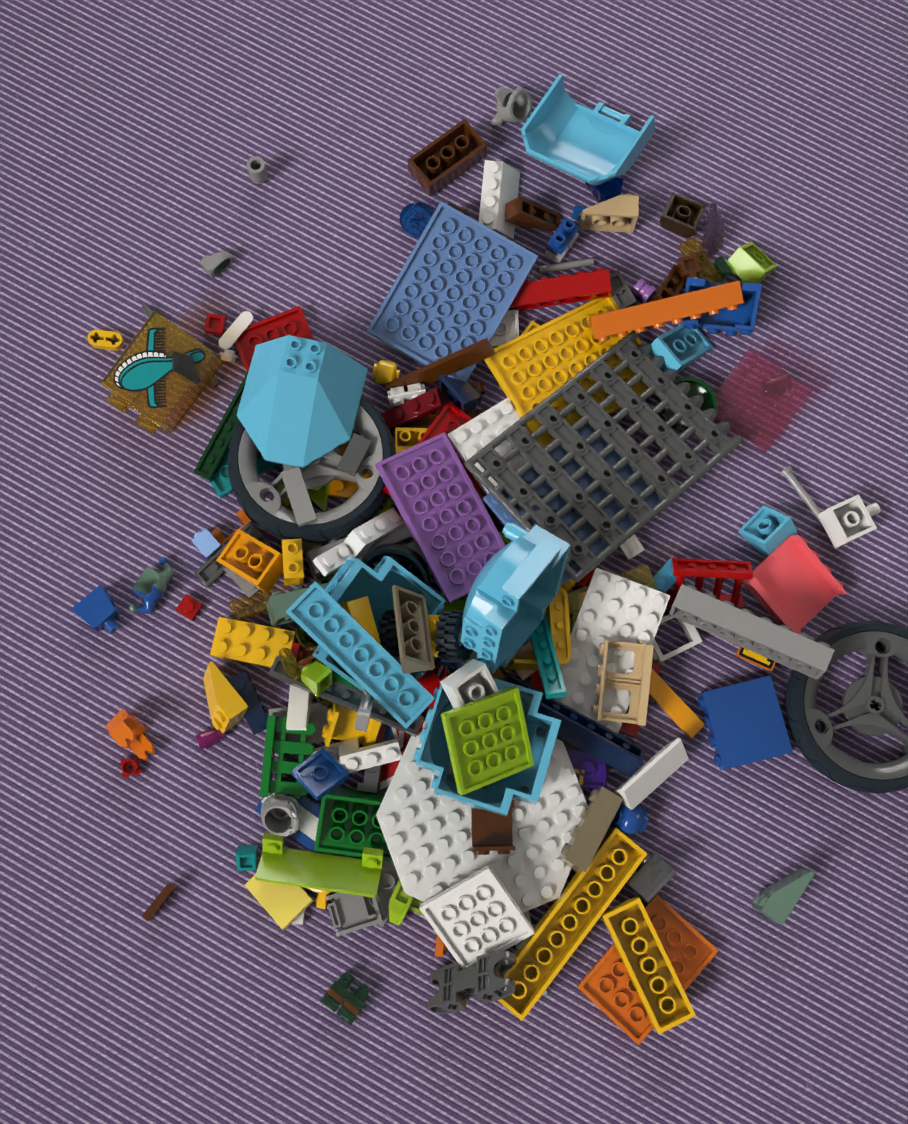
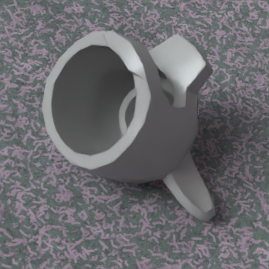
[491,86,532,125]

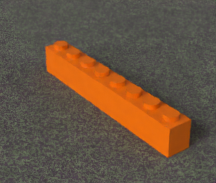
[589,280,744,342]

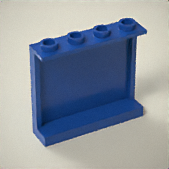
[698,675,793,770]

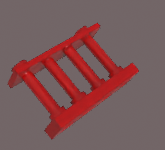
[666,558,753,610]

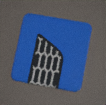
[572,206,586,220]

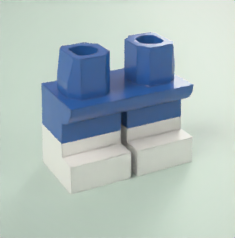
[545,218,580,263]

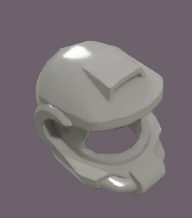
[261,794,301,837]

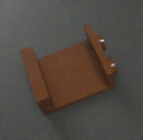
[471,799,515,855]

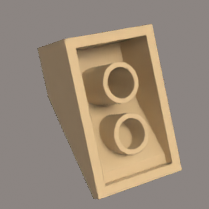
[579,193,639,233]

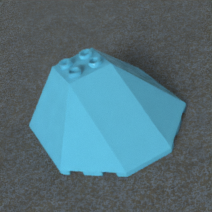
[237,335,368,468]

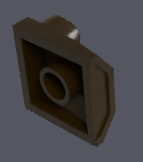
[660,192,706,238]

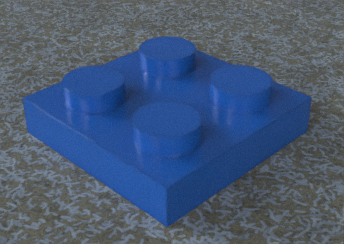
[292,748,349,801]

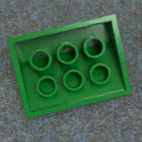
[314,787,393,861]

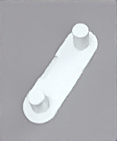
[219,311,253,349]

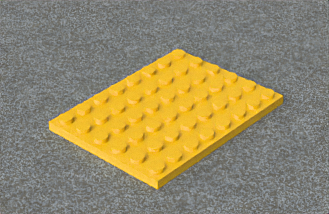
[484,297,651,448]

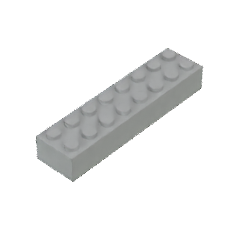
[669,584,835,680]

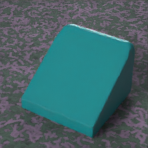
[236,845,258,871]

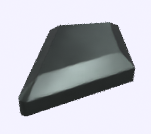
[172,351,200,384]

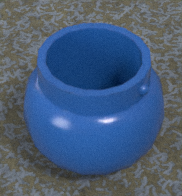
[612,803,648,835]

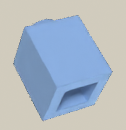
[192,529,222,560]

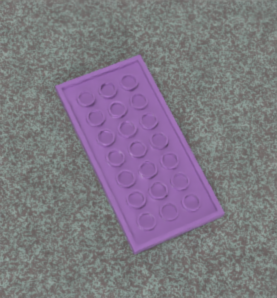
[375,432,506,604]

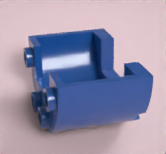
[680,277,763,336]

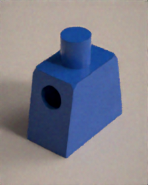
[71,585,120,634]

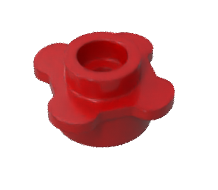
[120,756,142,778]

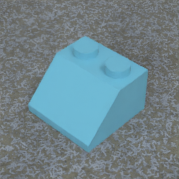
[738,505,798,556]

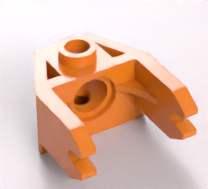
[106,708,155,760]

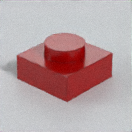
[204,313,227,335]
[176,594,203,621]

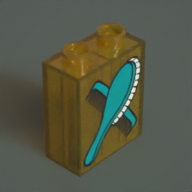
[100,310,224,435]

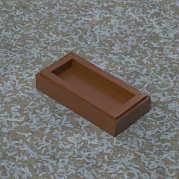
[142,883,178,921]

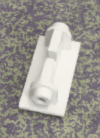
[387,383,426,407]

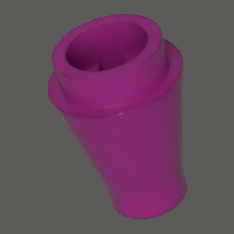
[195,728,226,750]

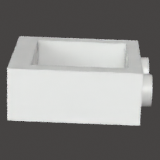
[652,615,703,663]

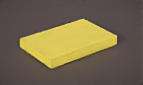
[245,874,314,930]

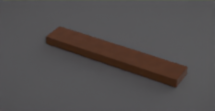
[385,338,495,392]

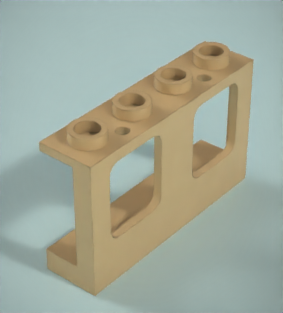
[593,640,654,726]

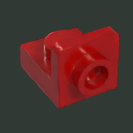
[289,642,314,666]

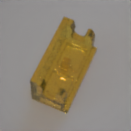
[229,591,270,621]

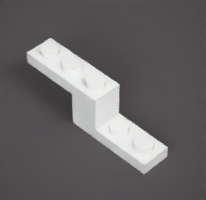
[313,508,405,577]
[304,737,402,773]

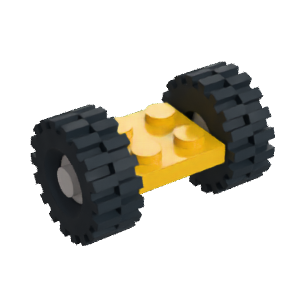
[378,610,473,662]

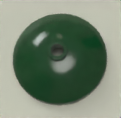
[660,377,717,432]

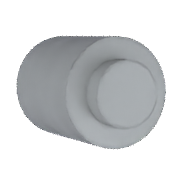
[246,156,268,184]

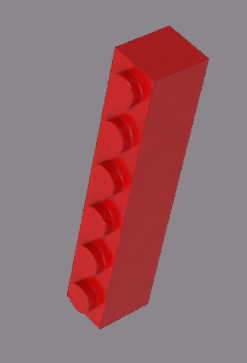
[509,268,612,312]

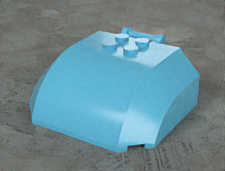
[521,74,655,186]

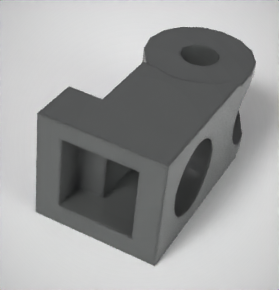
[357,765,381,793]

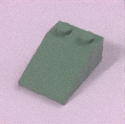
[752,868,815,926]

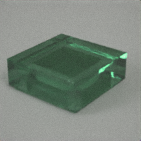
[712,256,732,281]

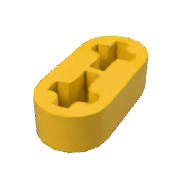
[88,330,125,351]

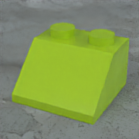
[725,241,777,284]

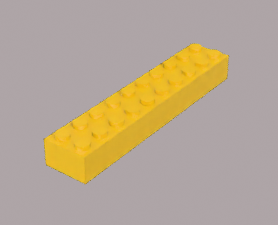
[498,827,647,1021]

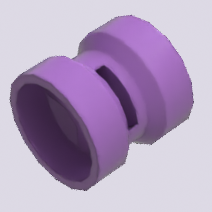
[631,278,656,303]

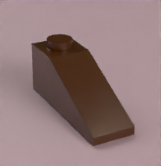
[505,196,561,231]
[649,264,687,302]

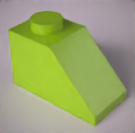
[301,661,332,697]

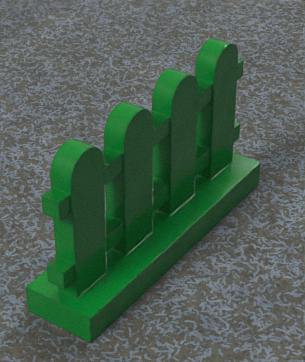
[260,715,316,799]

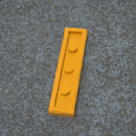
[649,669,705,738]

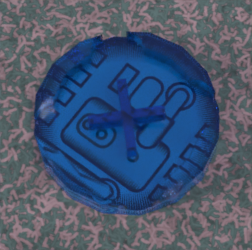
[400,202,434,238]

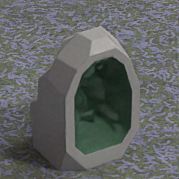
[199,251,232,278]

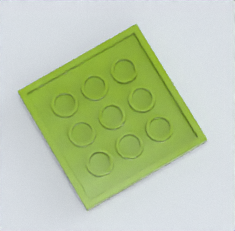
[441,686,534,795]

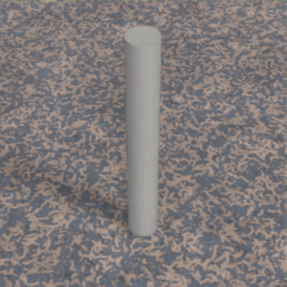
[539,258,594,274]

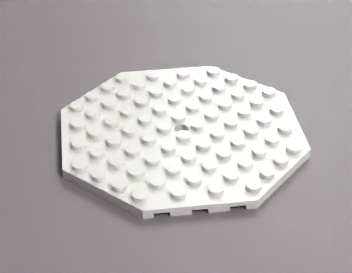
[376,732,588,913]

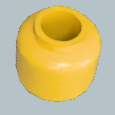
[372,360,400,385]

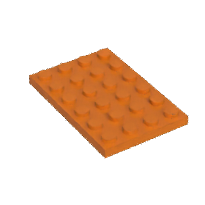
[576,894,718,1046]

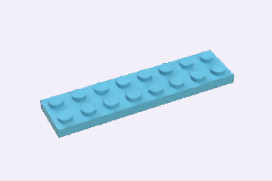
[285,581,435,729]

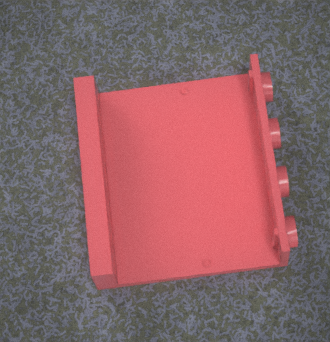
[743,535,847,634]

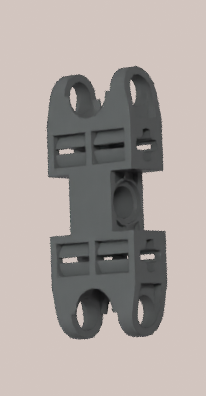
[427,951,516,1014]

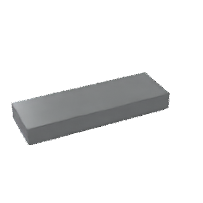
[280,466,317,527]

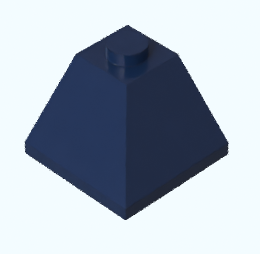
[439,374,482,414]

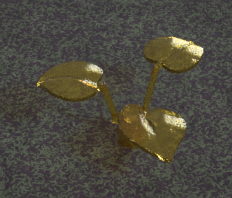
[279,625,334,707]

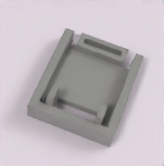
[326,892,383,937]

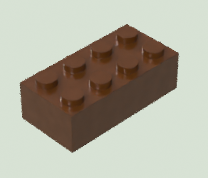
[408,119,487,197]

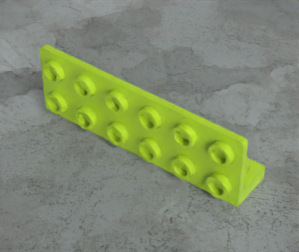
[255,832,384,898]

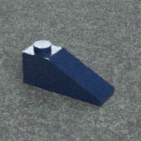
[228,672,268,735]

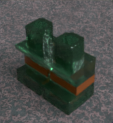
[320,971,370,1025]

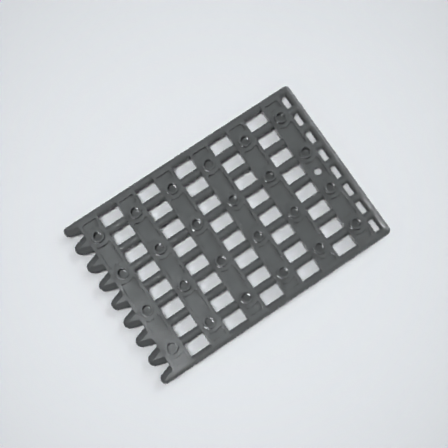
[465,331,743,582]

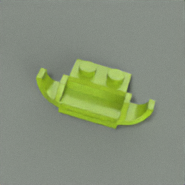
[388,879,424,926]

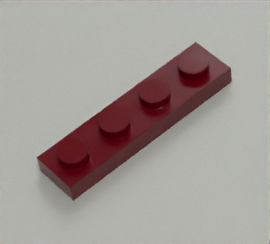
[381,388,444,432]

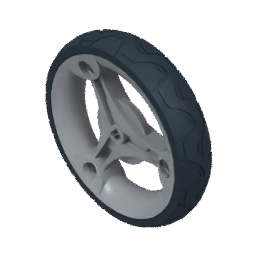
[228,396,396,543]

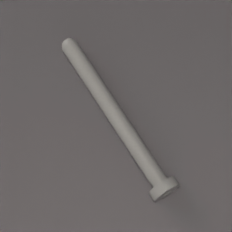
[779,466,823,526]

